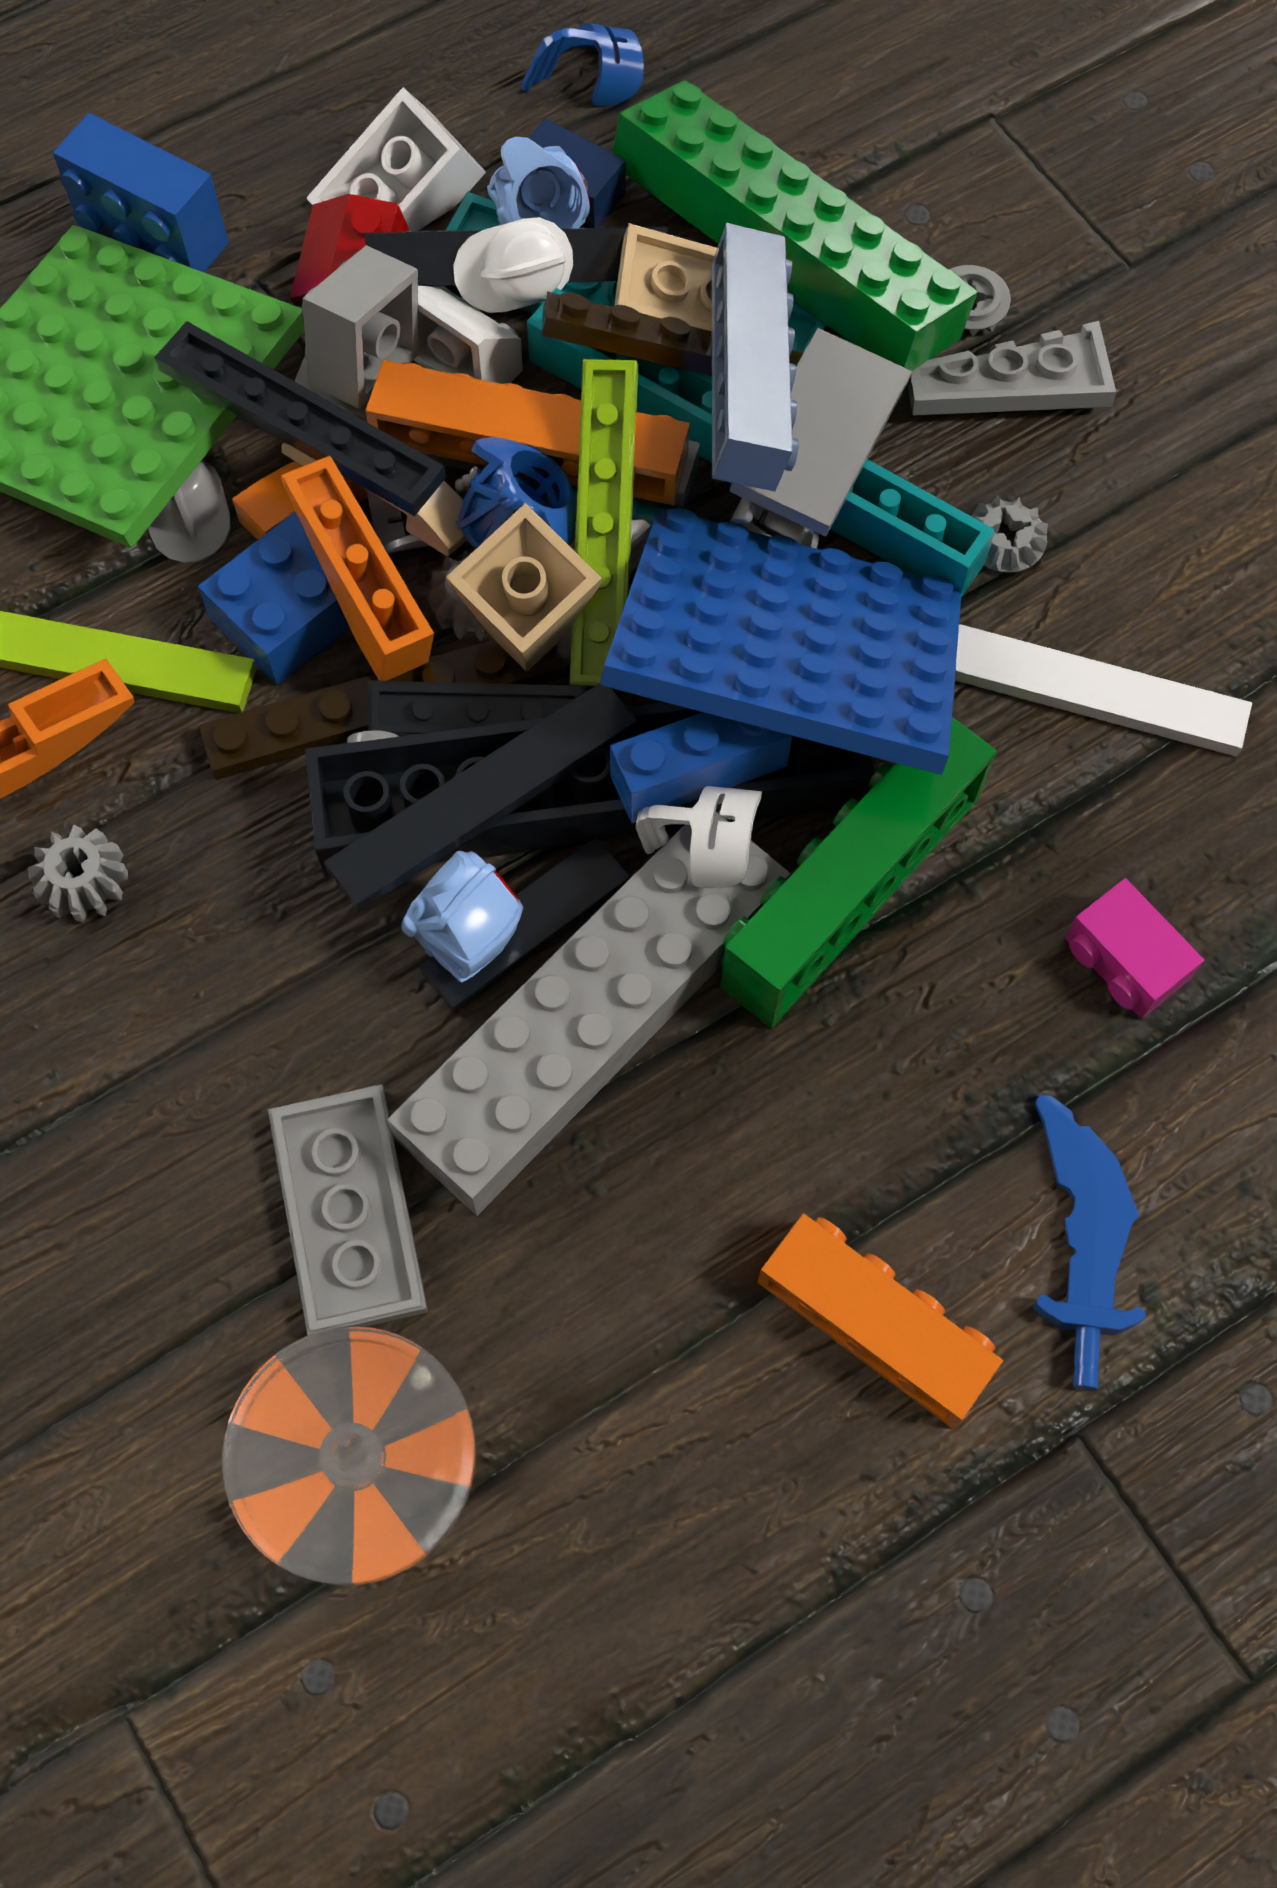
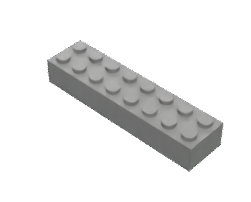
[387,811,791,1216]

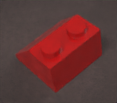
[290,194,409,304]

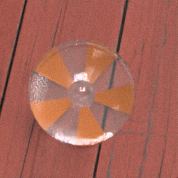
[222,1327,476,1586]

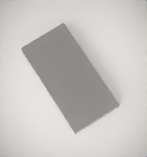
[729,328,912,536]
[268,1084,428,1339]

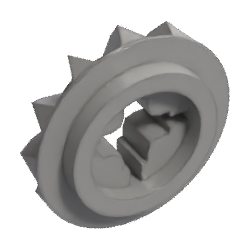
[949,265,1011,337]
[971,496,1048,573]

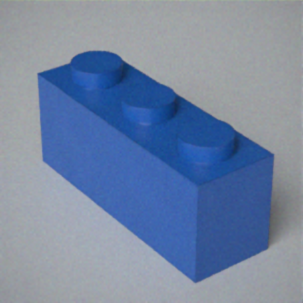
[610,712,792,824]

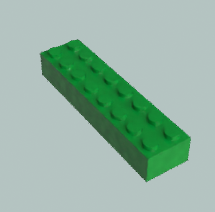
[613,80,978,371]

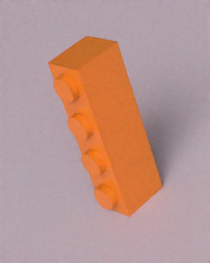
[757,1213,1004,1429]

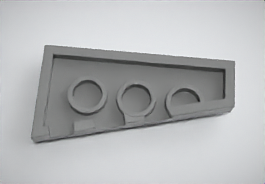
[907,321,1116,415]

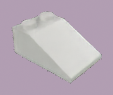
[307,87,486,231]

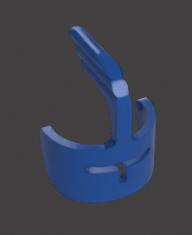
[521,23,644,106]

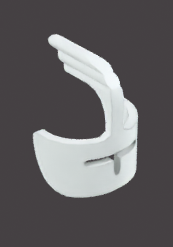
[636,786,762,888]

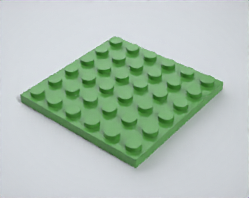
[0,225,305,549]

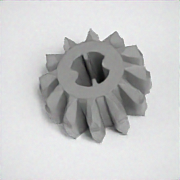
[28,825,128,923]

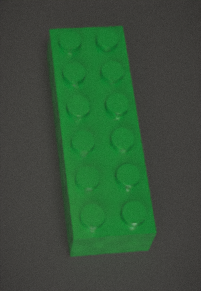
[720,717,997,1029]

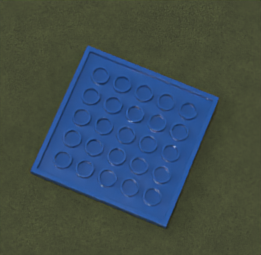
[600,507,962,775]

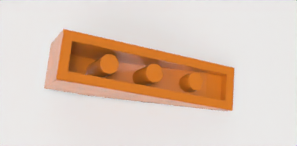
[281,456,434,681]

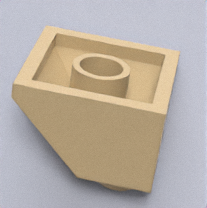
[446,503,602,672]

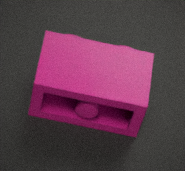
[1065,878,1205,1020]

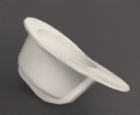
[453,217,573,313]

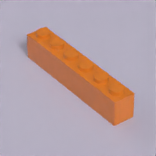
[365,360,690,506]

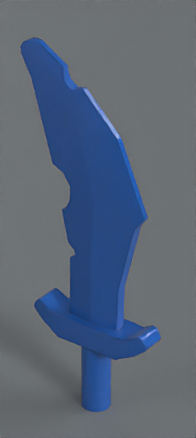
[1033,1095,1146,1392]

